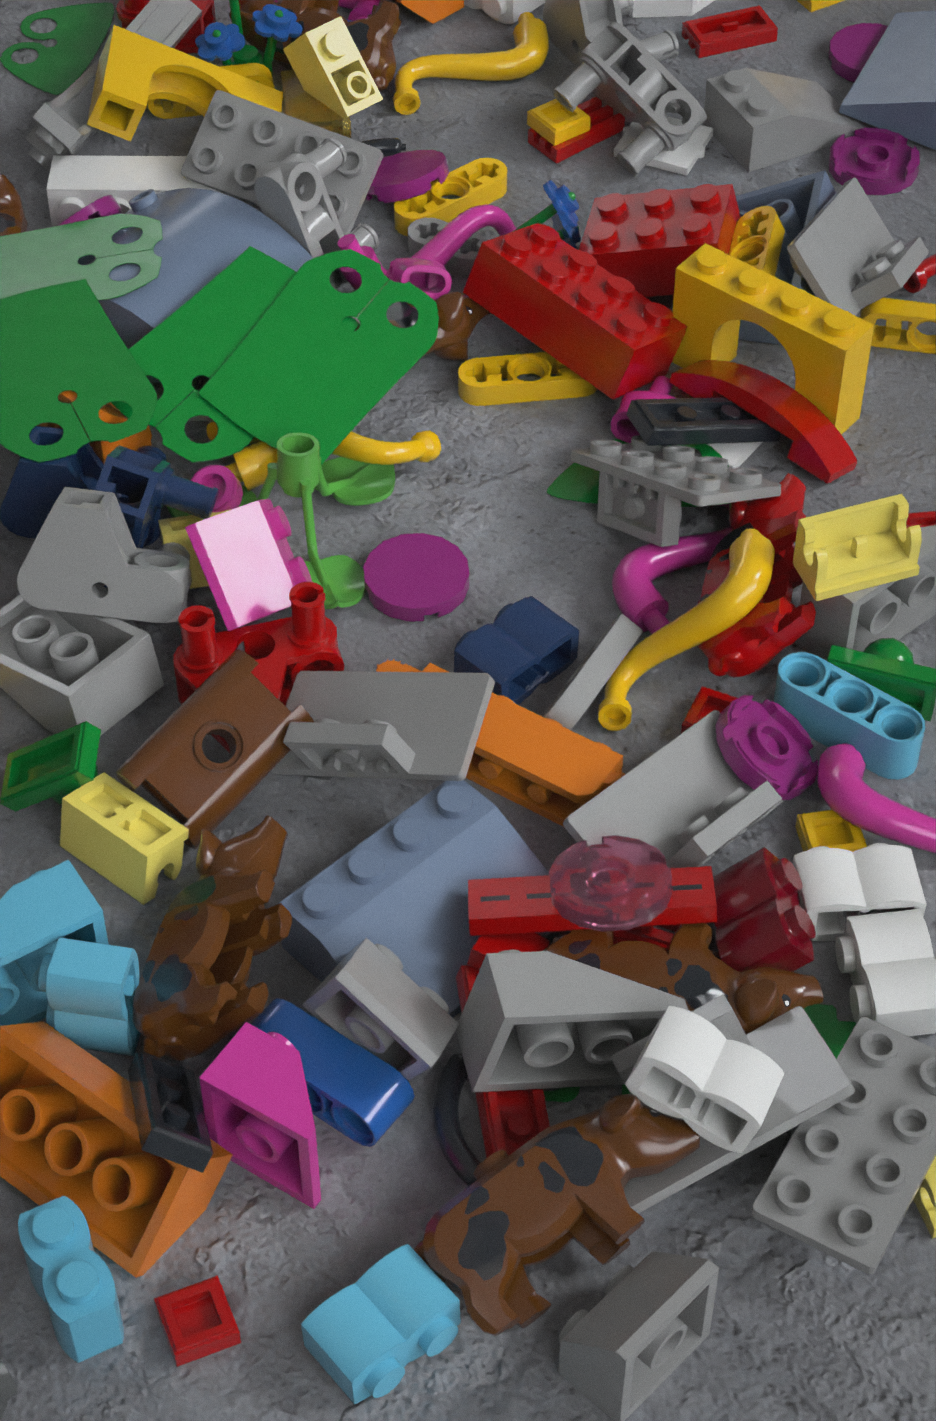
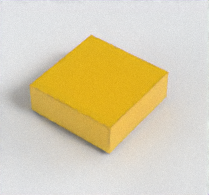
[527,99,591,146]
[795,810,867,852]

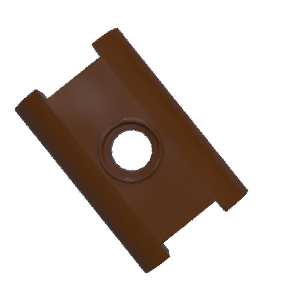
[115,649,314,849]

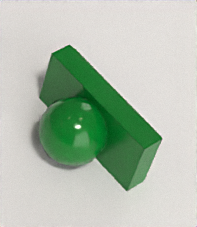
[827,638,936,721]
[0,721,101,812]

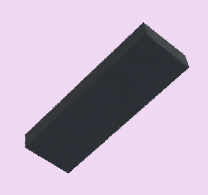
[626,397,782,446]
[128,1051,213,1173]

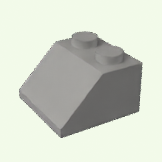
[302,937,459,1081]
[558,1251,719,1421]

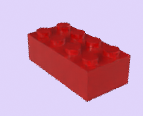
[463,223,688,400]

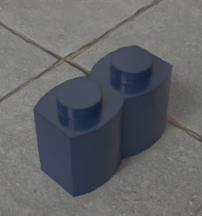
[454,596,580,705]

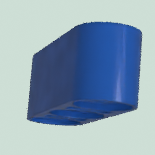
[250,998,415,1147]

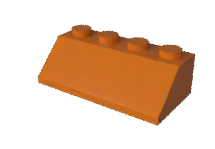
[0,1021,233,1277]

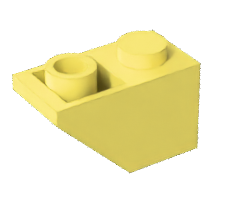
[283,16,383,119]

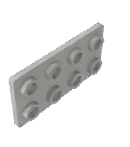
[181,90,383,235]
[787,177,929,316]
[571,435,781,547]
[271,671,495,781]
[563,710,785,872]
[610,994,855,1214]
[752,1017,936,1274]

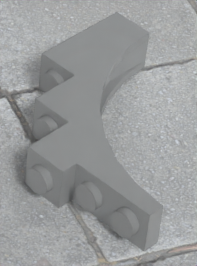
[25,0,202,171]

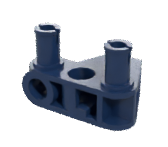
[0,426,166,547]
[95,445,219,588]

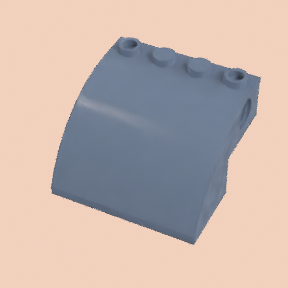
[78,188,313,384]

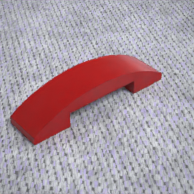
[669,360,858,484]

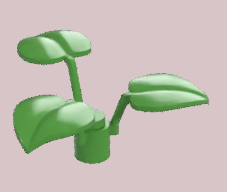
[167,433,395,609]

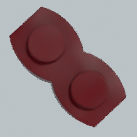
[713,847,816,972]

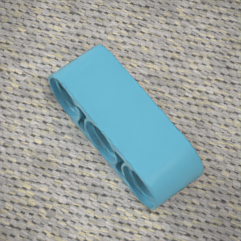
[773,652,925,780]

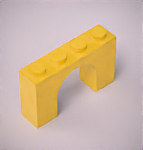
[87,25,283,142]
[672,243,874,435]

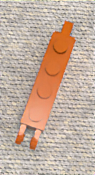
[376,659,625,827]

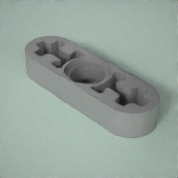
[542,613,643,730]

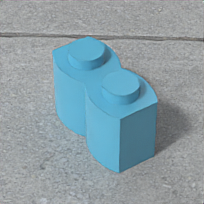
[38,937,141,1056]
[18,1196,124,1363]
[301,1244,461,1404]

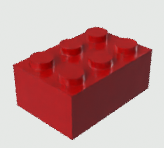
[579,184,741,297]

